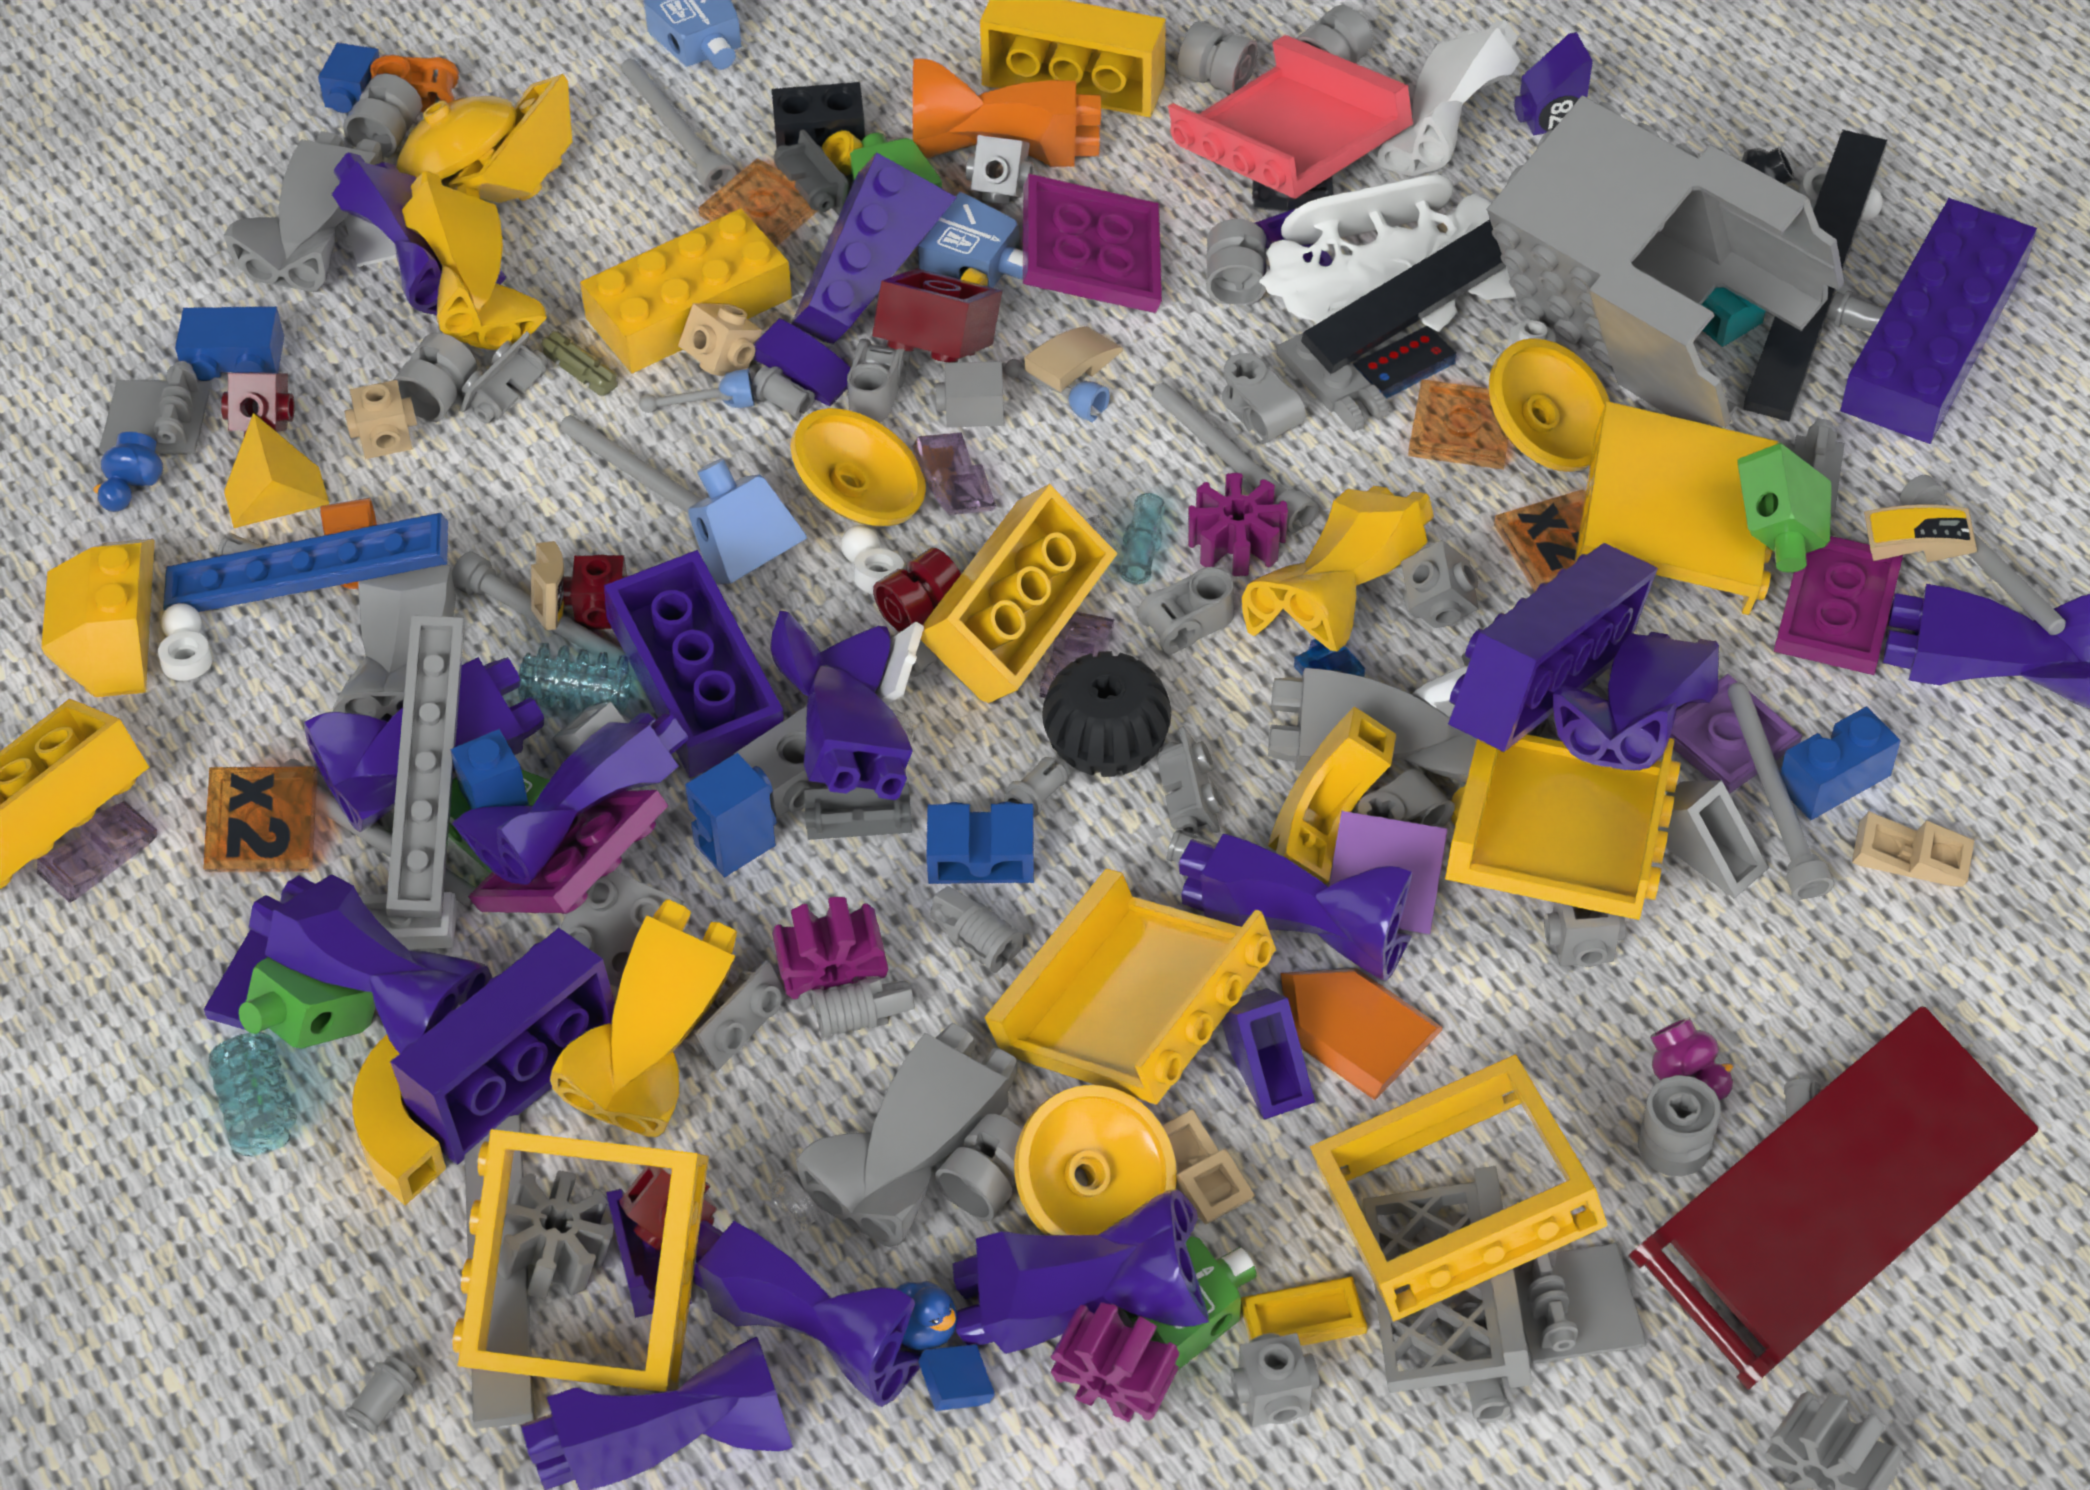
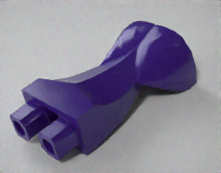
[332,152,506,316]
[1883,584,2090,709]
[770,611,913,800]
[1553,632,1719,770]
[304,657,544,832]
[452,713,689,885]
[1179,833,1412,981]
[249,874,492,1053]
[952,1189,1209,1354]
[693,1220,921,1407]
[520,1336,793,1490]

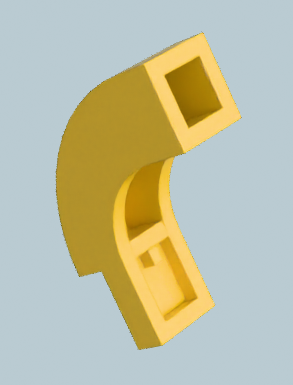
[1268,706,1397,885]
[352,1034,446,1206]

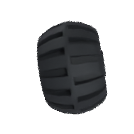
[1042,651,1171,777]

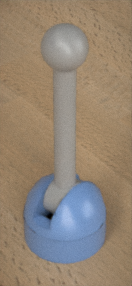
[1005,359,1110,423]
[639,369,755,413]

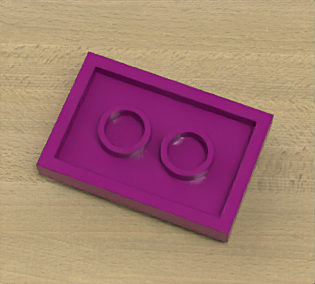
[1774,536,1903,675]

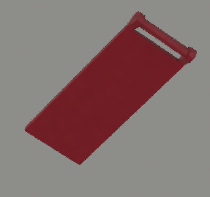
[1628,1006,2038,1390]

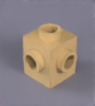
[678,303,762,376]
[344,380,417,459]

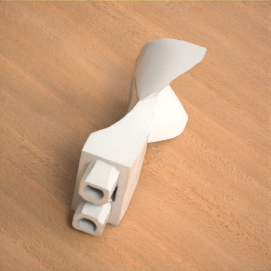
[1367,20,1520,176]

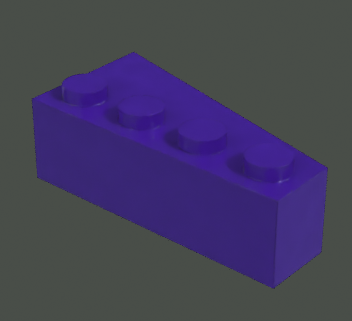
[791,152,957,344]

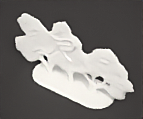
[1259,174,1516,332]

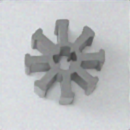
[497,1170,614,1299]
[1765,1391,1904,1490]

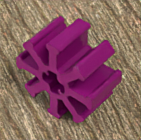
[1187,473,1288,577]
[772,897,889,999]
[1051,1303,1180,1422]

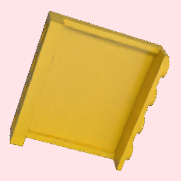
[1574,401,1778,615]
[1445,734,1681,920]
[984,868,1276,1105]

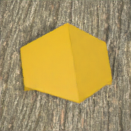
[224,413,329,528]

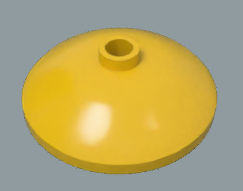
[397,96,517,180]
[1489,338,1610,472]
[790,408,926,526]
[1014,1085,1177,1235]

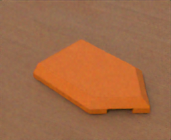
[1281,968,1443,1100]

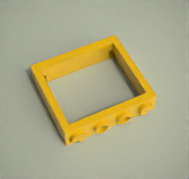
[1309,1054,1608,1322]
[453,1129,709,1392]

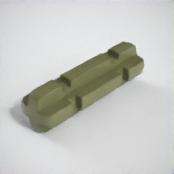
[541,331,618,396]

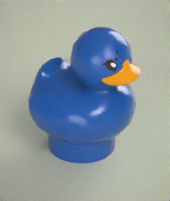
[93,432,163,512]
[895,1281,957,1351]

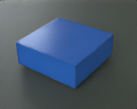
[918,1344,995,1411]

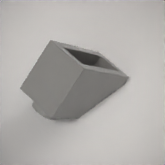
[1658,780,1769,898]

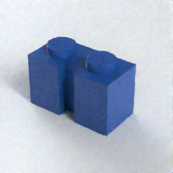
[175,306,285,381]
[1780,706,1901,821]
[685,752,777,878]
[926,802,1034,884]

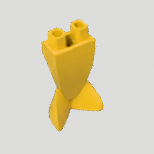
[402,171,547,350]
[1242,486,1434,652]
[550,899,737,1137]

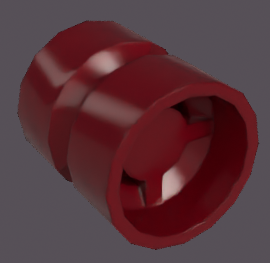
[873,548,961,633]

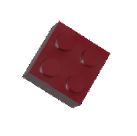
[872,268,1003,363]

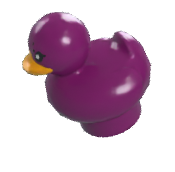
[1650,1017,1734,1100]

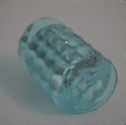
[518,642,631,715]
[208,1032,297,1157]

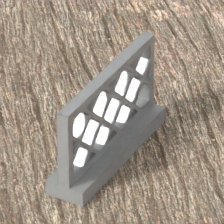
[1363,1166,1533,1393]

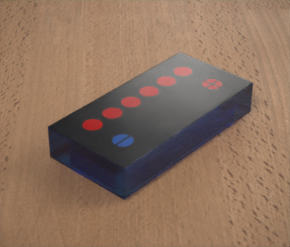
[1352,326,1457,399]

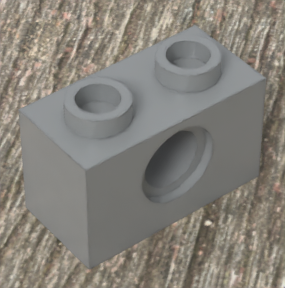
[734,706,827,819]

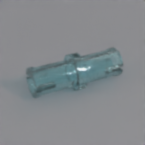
[1120,493,1165,584]

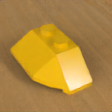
[448,74,572,203]
[41,538,155,697]

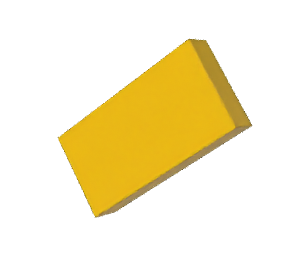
[1241,1276,1367,1346]

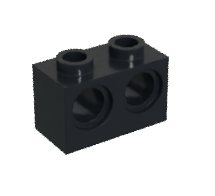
[771,82,865,148]

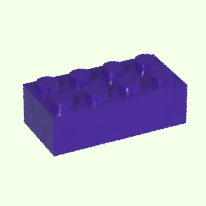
[604,550,784,778]
[390,928,615,1165]

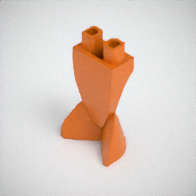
[913,59,1101,167]

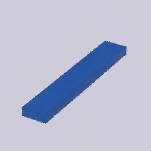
[163,513,448,612]

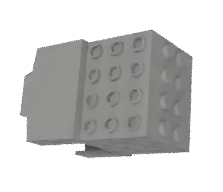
[1486,95,1844,428]

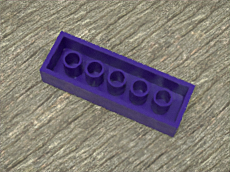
[1840,198,2037,444]
[1448,543,1658,752]

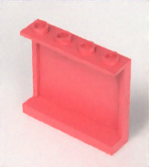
[1168,35,1413,199]

